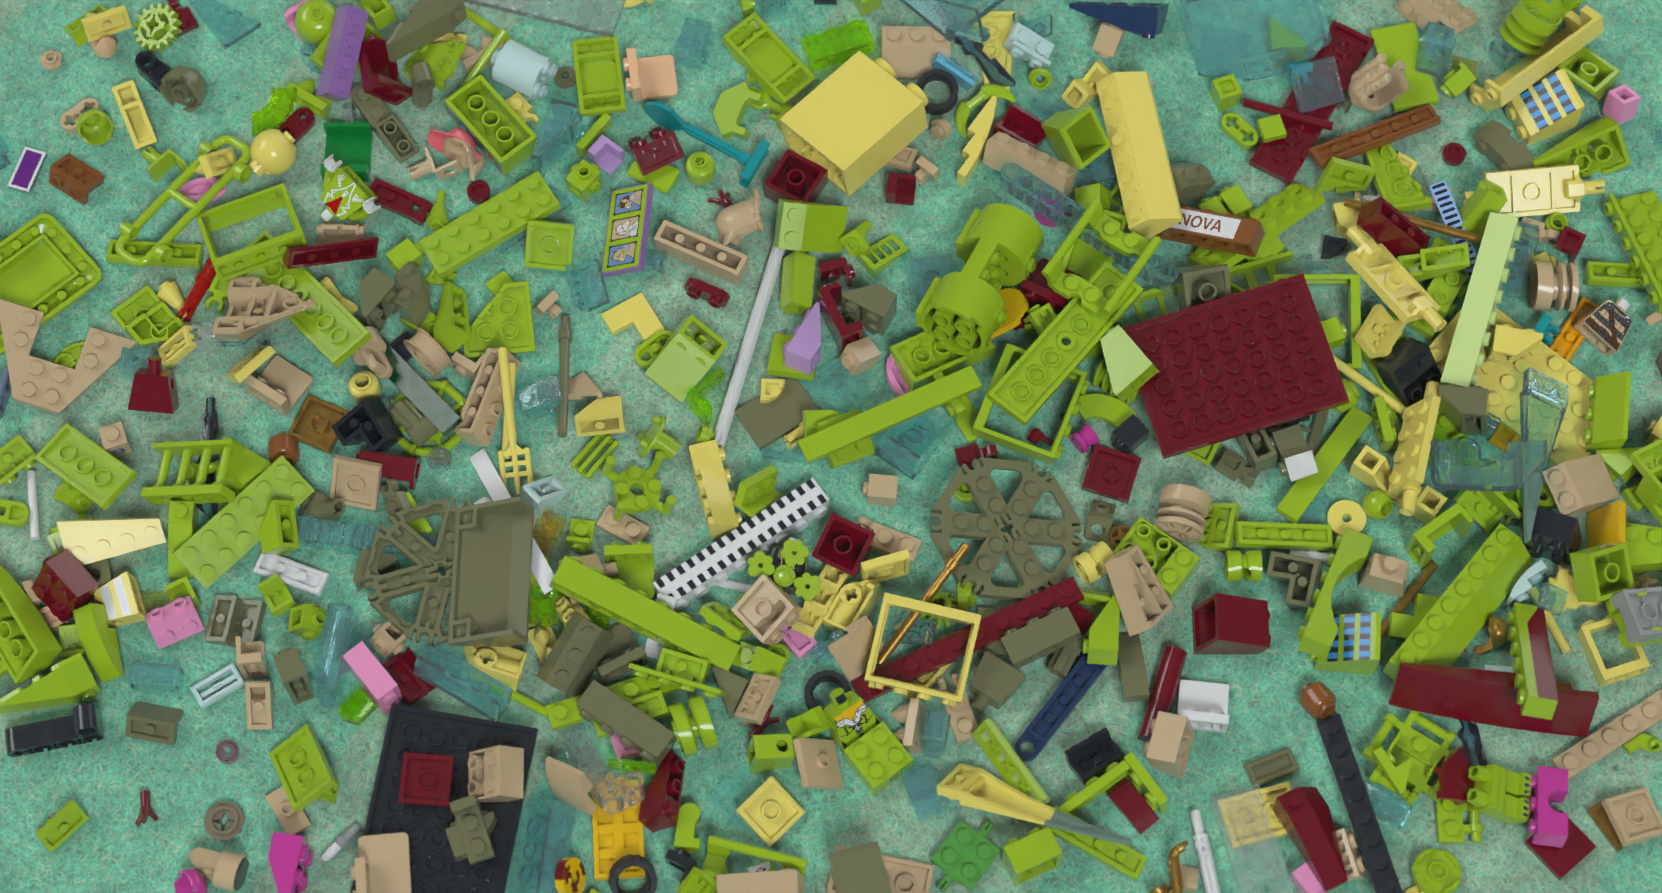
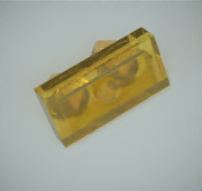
[533,511,567,560]

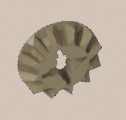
[204,801,245,842]

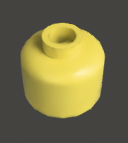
[348,371,382,404]

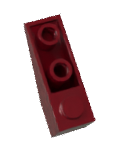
[638,750,685,833]

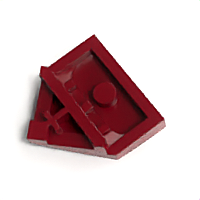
[1434,747,1475,805]

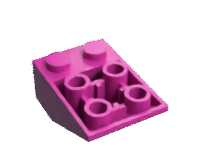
[268,832,313,893]

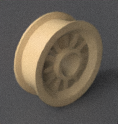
[403,327,453,379]

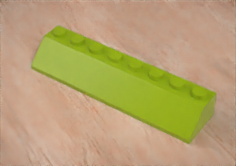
[1383,523,1534,680]

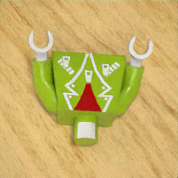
[320,154,381,223]

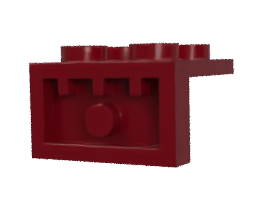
[623,126,685,176]

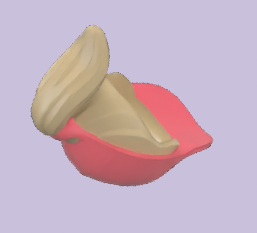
[428,128,486,181]

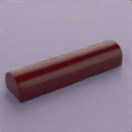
[1137,646,1187,742]

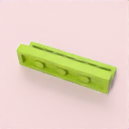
[972,718,1051,805]

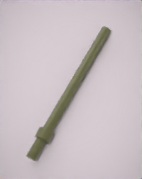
[558,315,573,438]

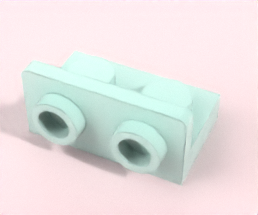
[1003,22,1054,69]

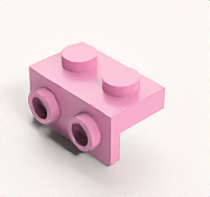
[144,596,205,650]

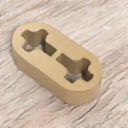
[60,98,101,134]

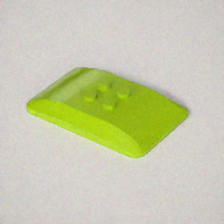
[0,213,102,355]

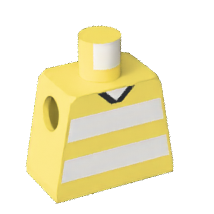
[94,571,147,628]

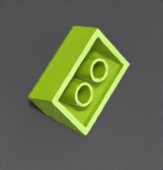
[1583,371,1632,453]

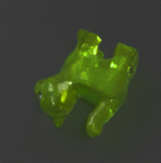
[528,583,562,627]

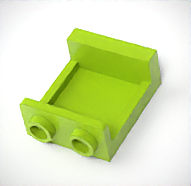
[1406,502,1473,569]

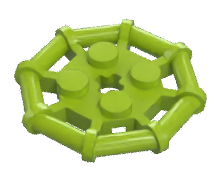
[387,379,467,458]

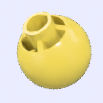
[248,129,297,177]

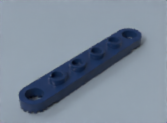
[1015,654,1108,762]

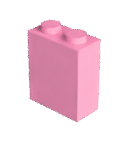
[342,641,403,714]

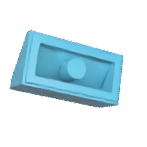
[931,52,977,91]

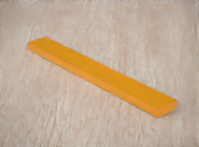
[1488,296,1598,455]

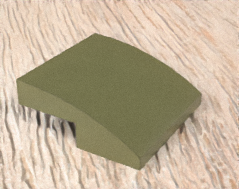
[204,595,267,647]

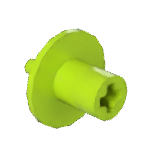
[636,415,681,460]

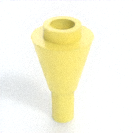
[157,281,194,318]

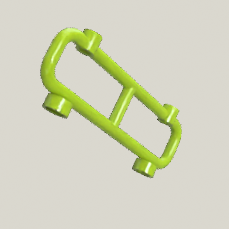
[115,135,253,267]

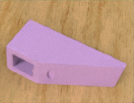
[783,302,821,375]

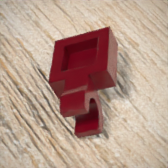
[167,0,199,37]
[954,444,998,470]

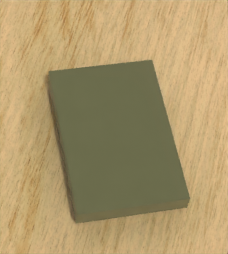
[734,378,819,451]

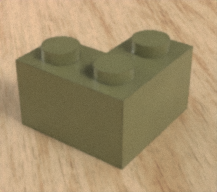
[1266,551,1323,612]

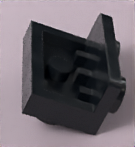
[1065,728,1125,786]

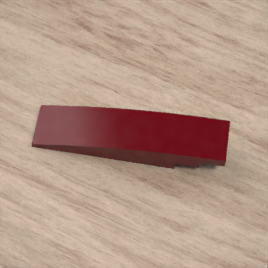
[1388,662,1600,737]

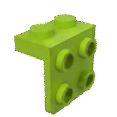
[1453,478,1523,532]
[604,542,655,600]

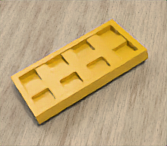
[591,778,646,881]

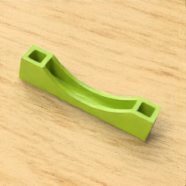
[1297,527,1374,661]

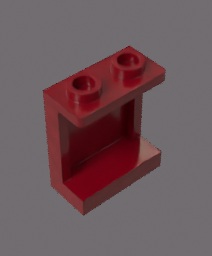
[358,35,413,106]
[818,282,863,354]

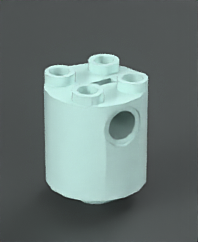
[491,39,558,100]

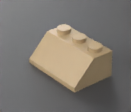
[882,26,951,79]

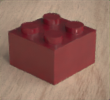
[764,149,828,204]
[31,549,99,623]

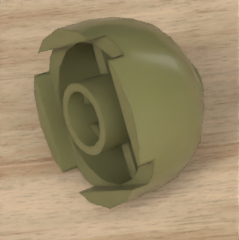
[159,66,207,112]

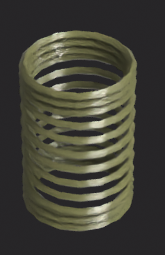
[1336,89,1353,113]

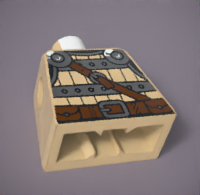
[1573,298,1633,357]

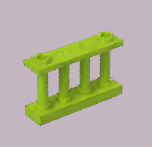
[140,437,245,505]

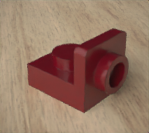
[818,257,855,287]

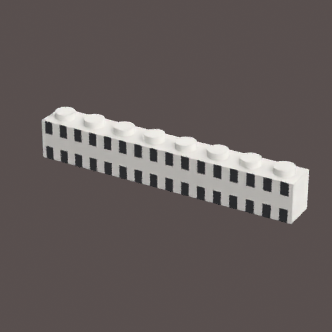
[653,478,830,611]

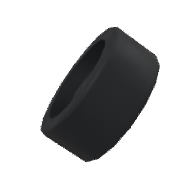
[916,69,959,116]
[804,670,851,712]
[608,855,658,893]

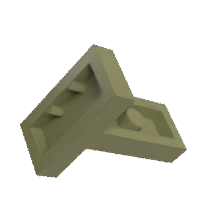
[449,794,495,865]

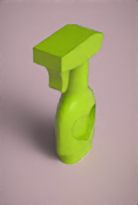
[749,86,792,130]

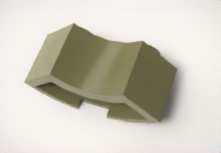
[1472,120,1535,171]
[392,261,432,327]
[1267,423,1318,482]

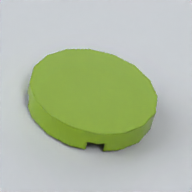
[1411,848,1462,893]

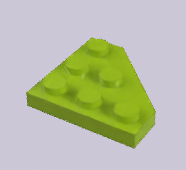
[463,281,536,359]

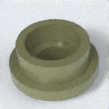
[554,67,576,89]

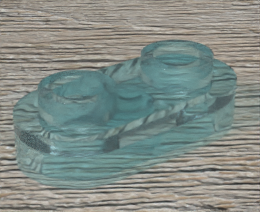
[809,630,848,664]

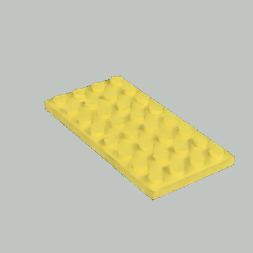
[1429,308,1593,466]

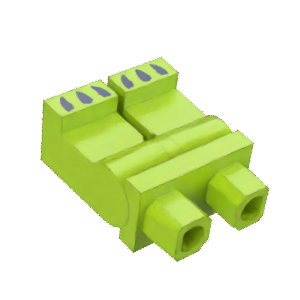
[1467,763,1532,825]

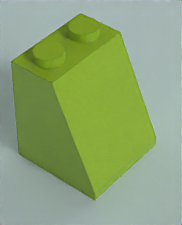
[1041,106,1111,170]

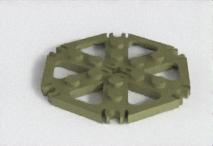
[929,457,1082,601]
[363,497,475,646]

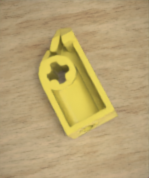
[822,580,882,637]
[463,646,528,691]

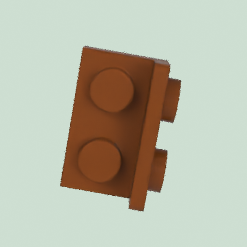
[49,153,105,205]

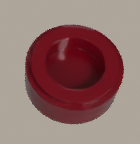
[1442,143,1466,166]
[467,180,491,204]

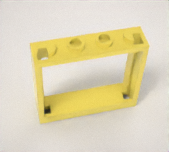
[864,593,982,707]

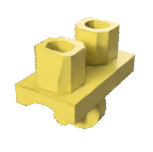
[554,596,593,626]

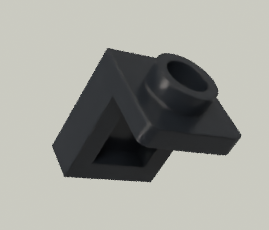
[665,848,697,884]

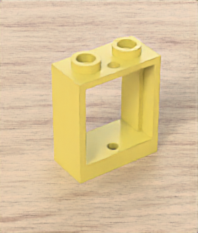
[1577,615,1650,687]

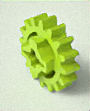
[133,3,182,53]

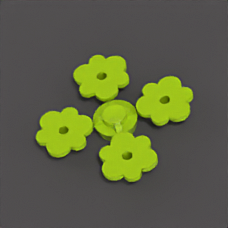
[748,539,821,601]

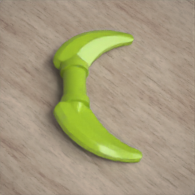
[955,84,1016,139]

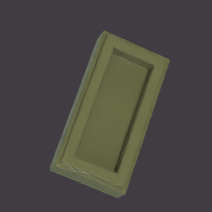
[1243,747,1300,789]

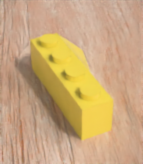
[688,440,743,541]

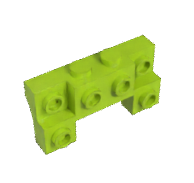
[1390,237,1468,341]

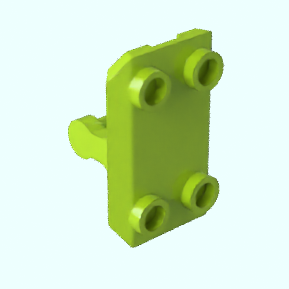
[404,39,467,91]

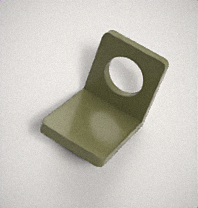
[1085,500,1116,543]

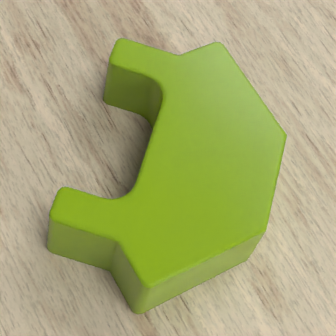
[713,82,765,140]

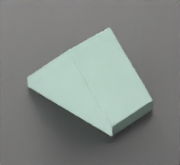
[522,476,569,516]

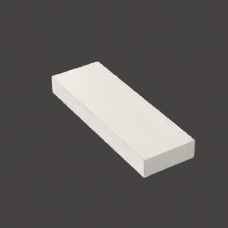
[253,553,330,597]

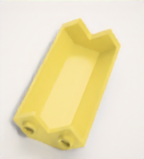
[1470,5,1604,111]

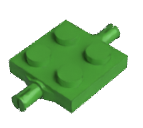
[931,820,1001,893]

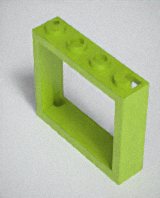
[196,183,308,283]
[1268,274,1362,372]
[972,343,1090,465]

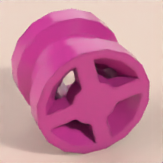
[1069,424,1099,454]

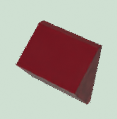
[811,513,876,577]

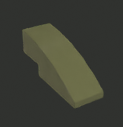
[1117,633,1150,703]

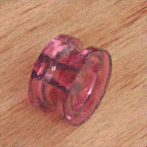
[216,740,240,765]

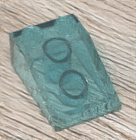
[531,98,584,177]
[874,409,956,480]

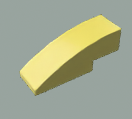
[111,80,158,150]

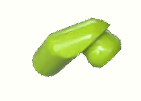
[1622,733,1662,755]

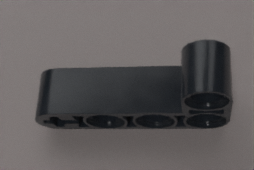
[5,704,104,757]

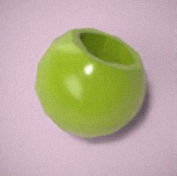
[1363,490,1393,520]

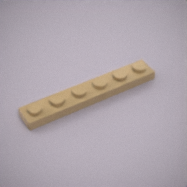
[1551,689,1662,780]

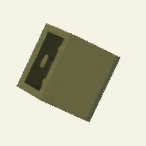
[359,267,398,332]
[842,284,897,336]
[1439,384,1489,436]

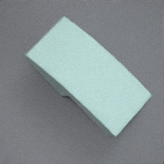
[1506,560,1547,607]

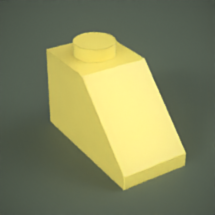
[575,396,625,437]

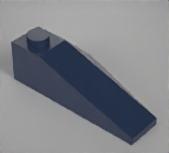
[1069,1,1169,39]

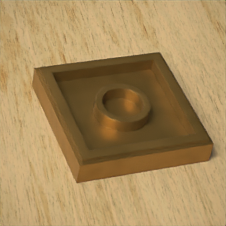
[287,394,349,455]

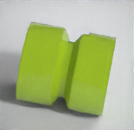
[1224,550,1262,582]

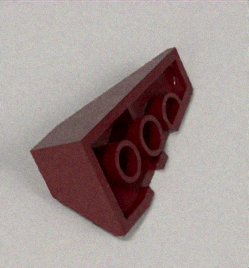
[1273,787,1348,893]

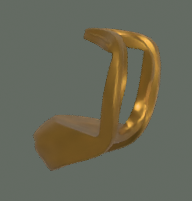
[1464,617,1507,655]

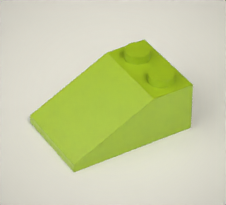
[773,199,848,253]

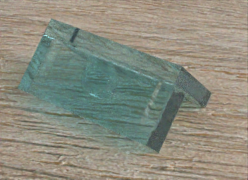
[1030,92,1075,121]

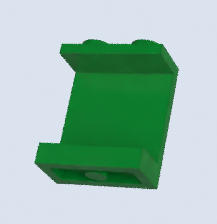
[320,120,373,182]

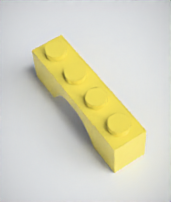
[1349,445,1448,524]

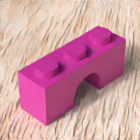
[1528,766,1568,848]

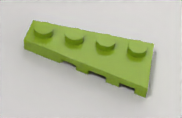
[1363,143,1432,212]

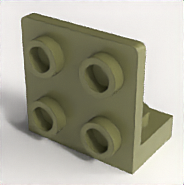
[596,624,647,685]

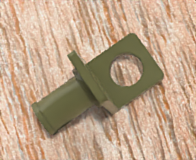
[297,492,345,527]

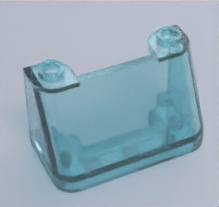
[1431,439,1547,492]

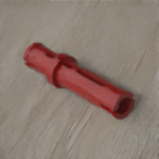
[177,258,216,323]

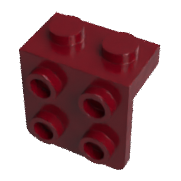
[1021,258,1082,315]

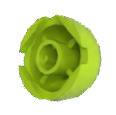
[294,0,336,46]

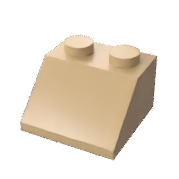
[1144,711,1195,780]

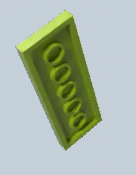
[418,171,562,279]
[1188,182,1325,269]
[172,455,315,589]

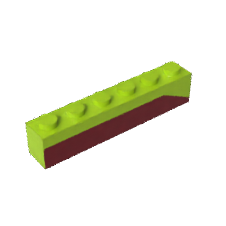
[1506,602,1558,720]

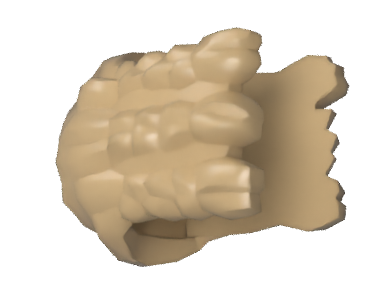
[1348,53,1410,112]

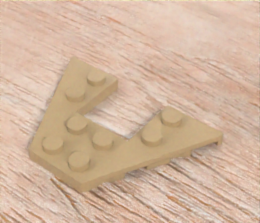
[0,299,136,415]

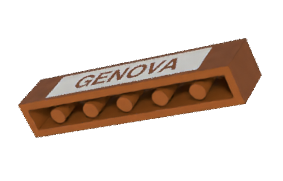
[1123,205,1265,257]

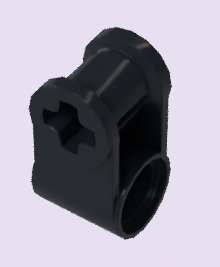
[135,51,172,94]

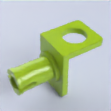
[141,146,188,182]

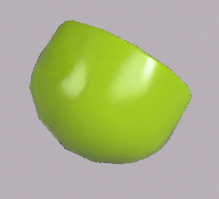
[77,109,114,146]

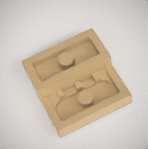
[827,615,886,683]
[545,756,597,816]

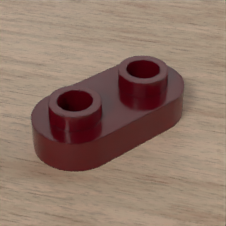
[277,107,316,145]
[684,277,730,309]

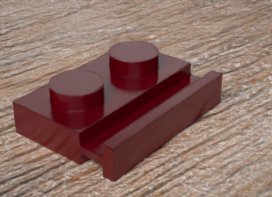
[382,649,438,706]

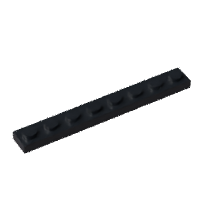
[1316,713,1403,893]

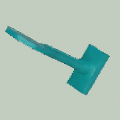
[645,101,770,188]

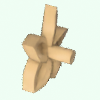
[1633,573,1659,588]

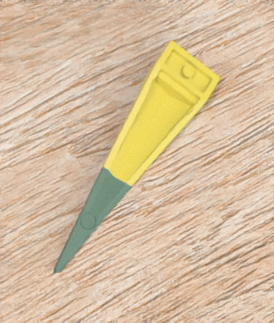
[937,763,1131,846]

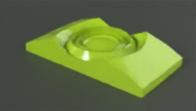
[722,12,816,105]
[572,35,627,117]

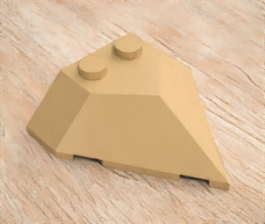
[212,276,316,341]

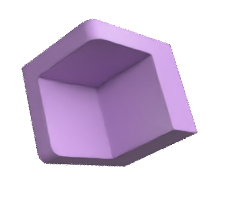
[588,134,625,175]

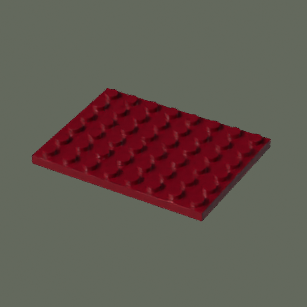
[1122,273,1349,459]

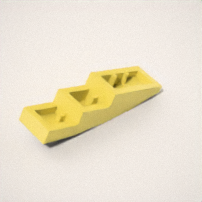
[957,95,997,187]
[791,564,850,639]

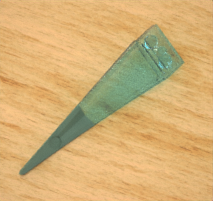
[1520,367,1569,544]

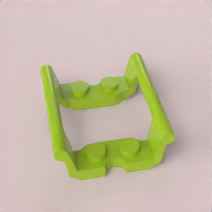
[1041,199,1162,318]
[702,835,808,893]

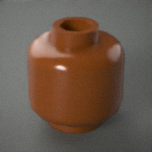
[268,433,300,466]
[1299,682,1336,719]

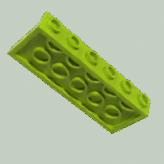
[1604,190,1662,313]

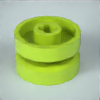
[668,695,718,758]

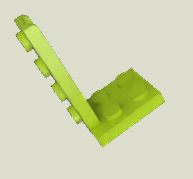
[1046,752,1169,827]

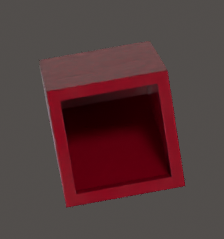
[1192,593,1271,654]

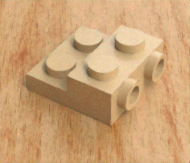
[731,574,802,645]

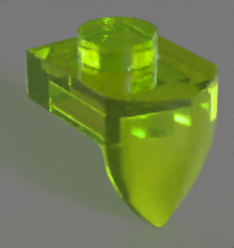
[338,688,379,725]

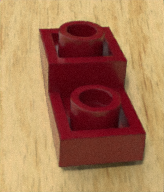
[1106,778,1159,835]

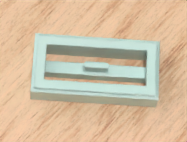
[190,663,245,709]

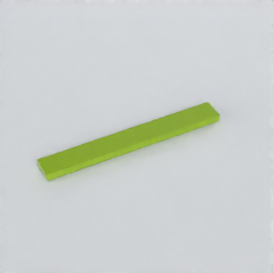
[797,365,982,464]

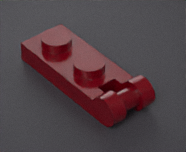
[370,178,433,226]

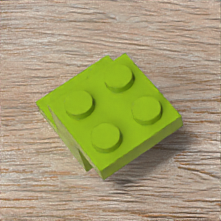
[1628,438,1662,526]

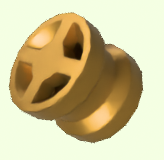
[1109,525,1131,551]

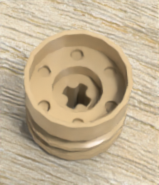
[1529,261,1580,312]
[1154,484,1212,543]

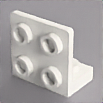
[1177,680,1229,733]

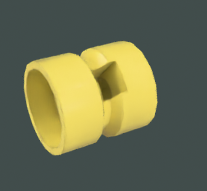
[1072,541,1114,585]

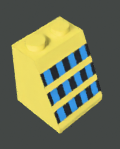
[1505,68,1585,146]

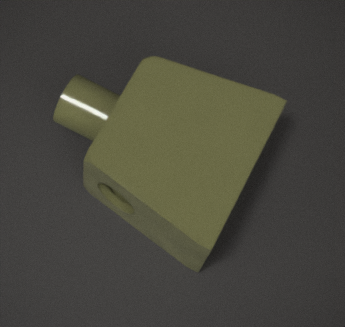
[969,650,1026,714]

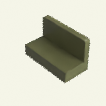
[126,702,184,745]

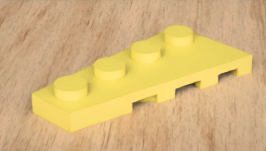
[971,11,1017,91]

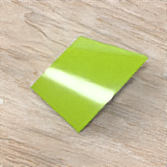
[110,285,192,346]

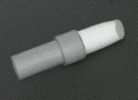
[321,823,362,861]

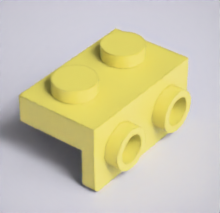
[1354,304,1407,359]

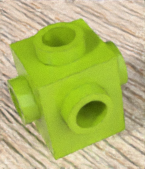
[565,159,602,202]
[288,604,329,641]

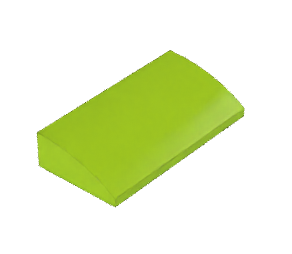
[890,332,995,391]

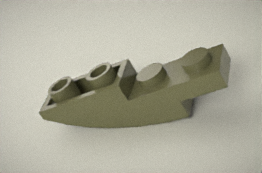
[349,83,420,164]

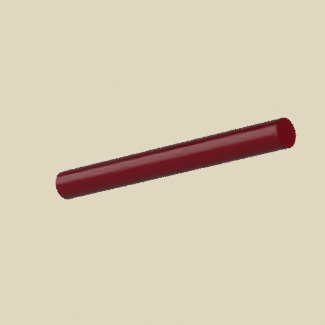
[1242,98,1334,131]

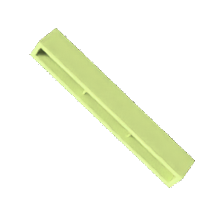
[1440,212,1522,387]

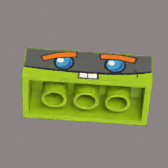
[444,74,540,176]

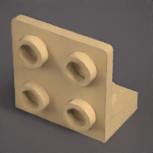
[243,355,314,416]

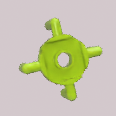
[602,451,676,521]

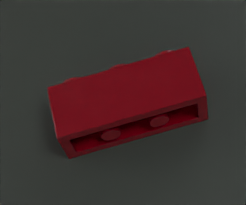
[1356,196,1430,258]

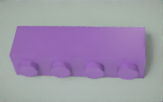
[316,5,369,102]

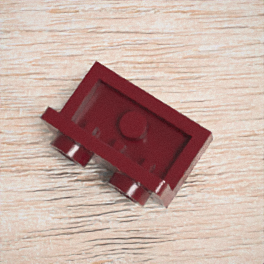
[992,103,1047,149]

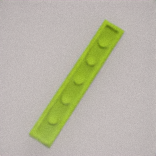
[1276,406,1373,523]

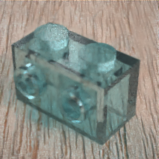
[1415,21,1456,78]
[1074,150,1118,188]

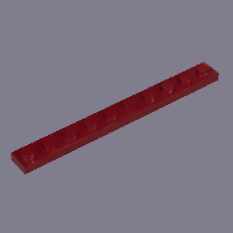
[851,576,1084,703]

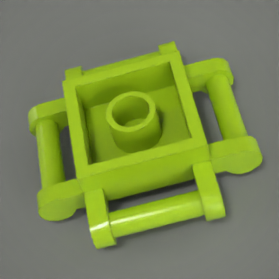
[1361,710,1457,807]

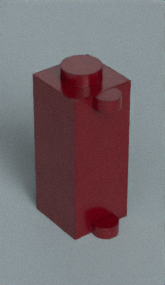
[355,450,421,490]

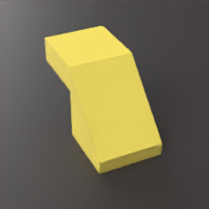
[1061,61,1112,109]

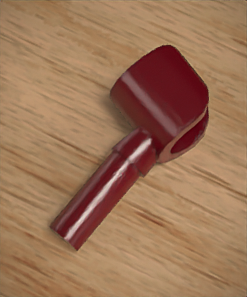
[1026,429,1054,446]

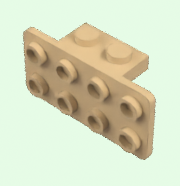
[1395,0,1479,37]
[351,832,412,893]

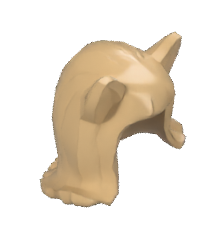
[716,189,764,246]

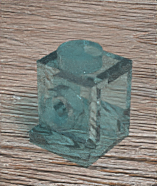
[118,347,153,379]

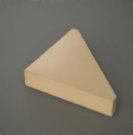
[546,372,603,401]

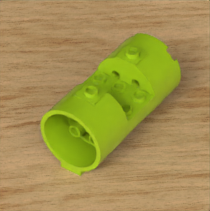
[915,203,1044,356]

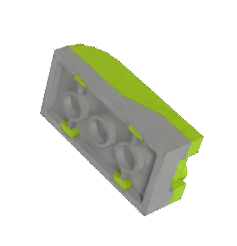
[1605,586,1662,648]

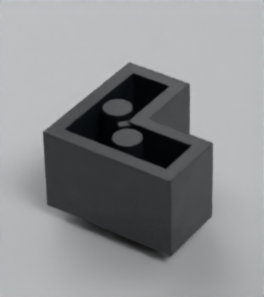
[331,398,404,453]

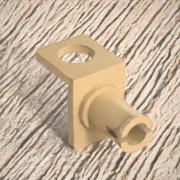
[408,146,464,181]

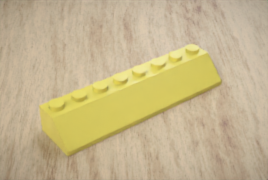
[1096,71,1183,239]

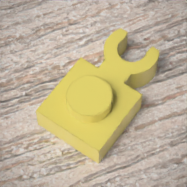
[505,92,539,128]

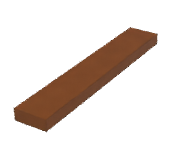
[1308,103,1441,169]

